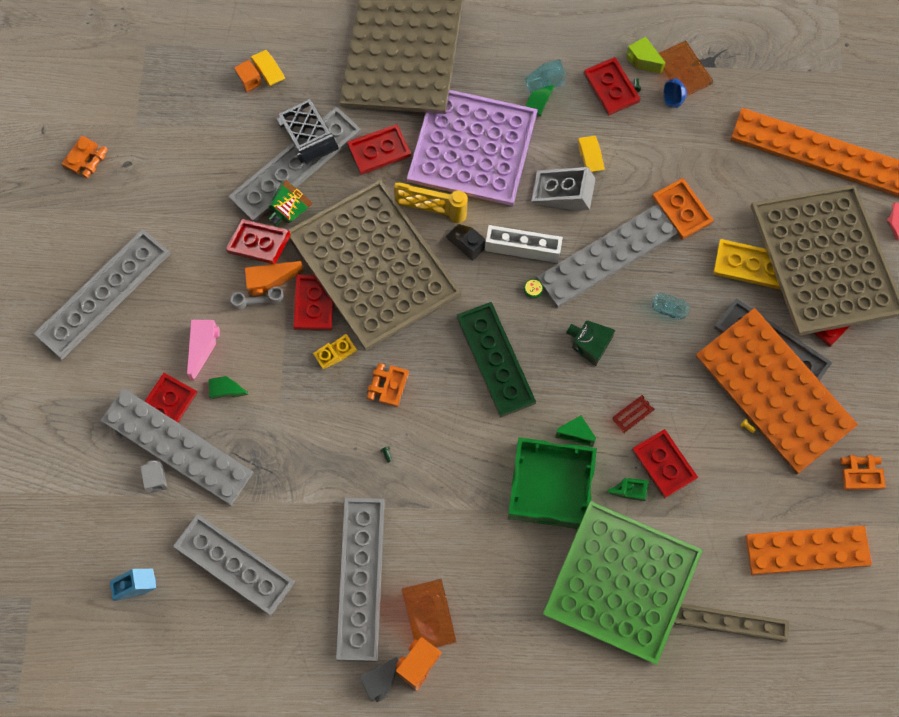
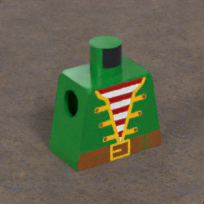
[268,180,313,227]

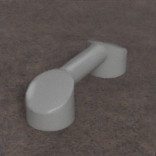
[230,287,284,310]

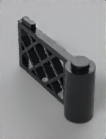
[277,99,339,165]

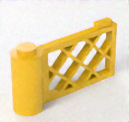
[394,182,468,224]

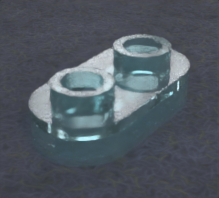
[652,293,690,320]

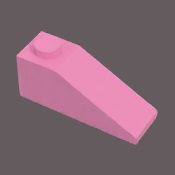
[187,320,220,380]

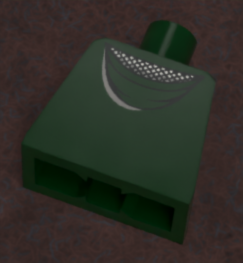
[566,320,615,366]

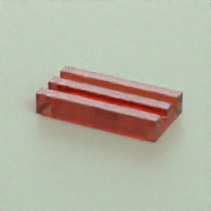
[612,395,655,434]

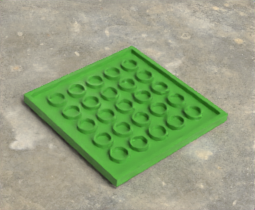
[542,501,703,665]

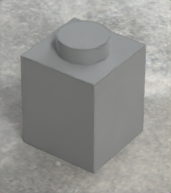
[140,461,168,494]

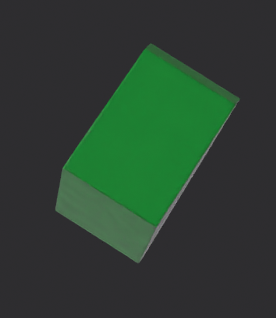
[555,415,596,447]

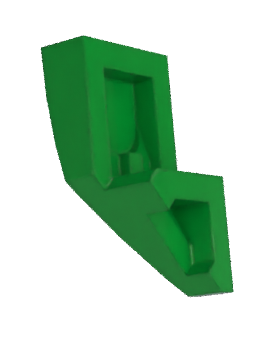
[525,85,555,116]
[209,376,248,399]
[608,477,649,501]

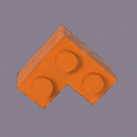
[395,637,442,691]

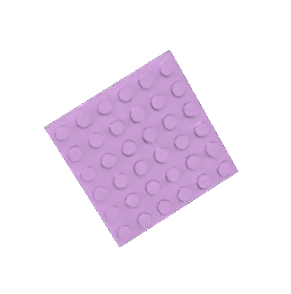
[407,90,538,206]

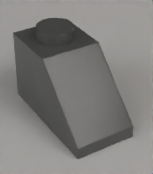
[360,657,398,702]

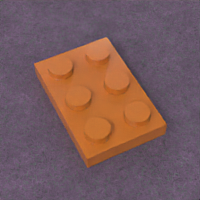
[652,178,714,240]

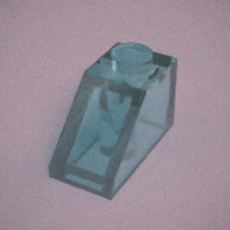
[525,59,566,93]

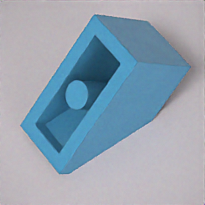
[110,569,156,601]

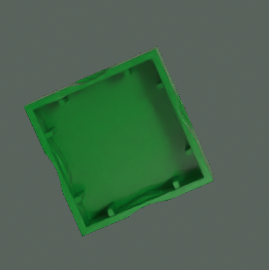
[507,437,597,529]

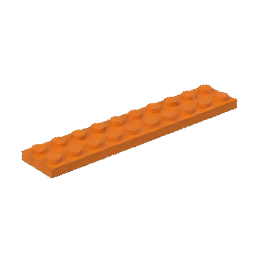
[730,108,899,197]

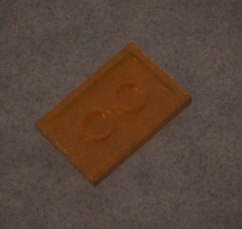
[659,41,713,96]

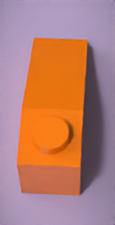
[245,261,303,297]

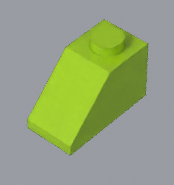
[626,37,666,74]

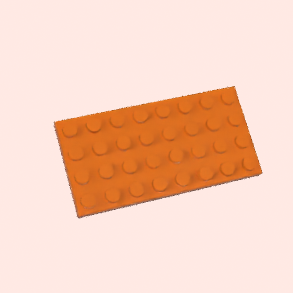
[695,308,858,474]

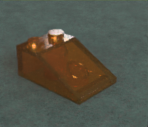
[402,579,457,647]

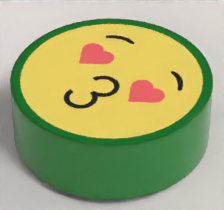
[524,279,543,299]

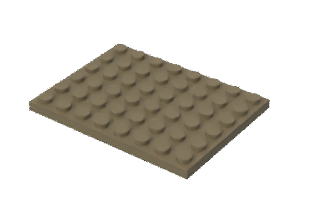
[340,0,463,114]
[289,180,461,351]
[750,185,899,336]

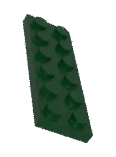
[456,302,536,418]

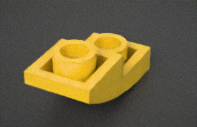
[250,50,285,87]
[577,135,605,172]
[313,334,358,369]

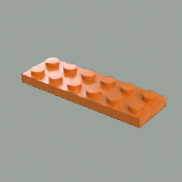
[745,526,872,575]

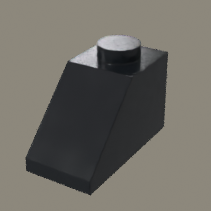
[446,224,486,261]

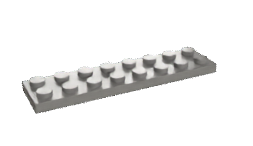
[228,107,361,222]
[536,204,678,308]
[34,229,170,360]
[101,388,254,506]
[336,498,385,662]

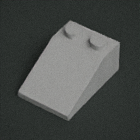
[531,167,595,211]

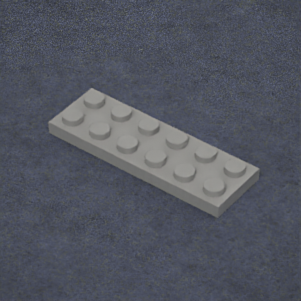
[173,514,295,616]

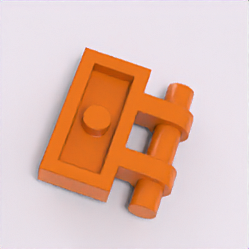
[61,136,108,179]
[366,363,409,408]
[840,455,886,490]

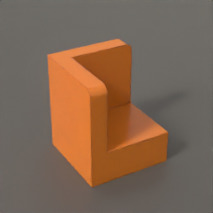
[234,60,262,93]

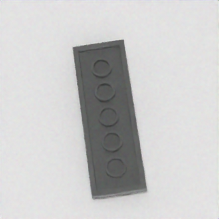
[714,298,832,381]

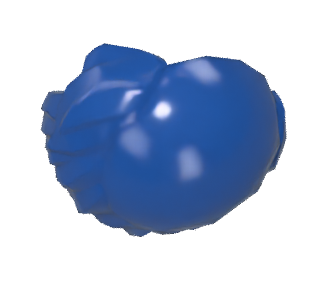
[663,78,687,108]

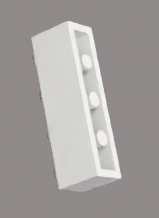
[485,225,563,263]

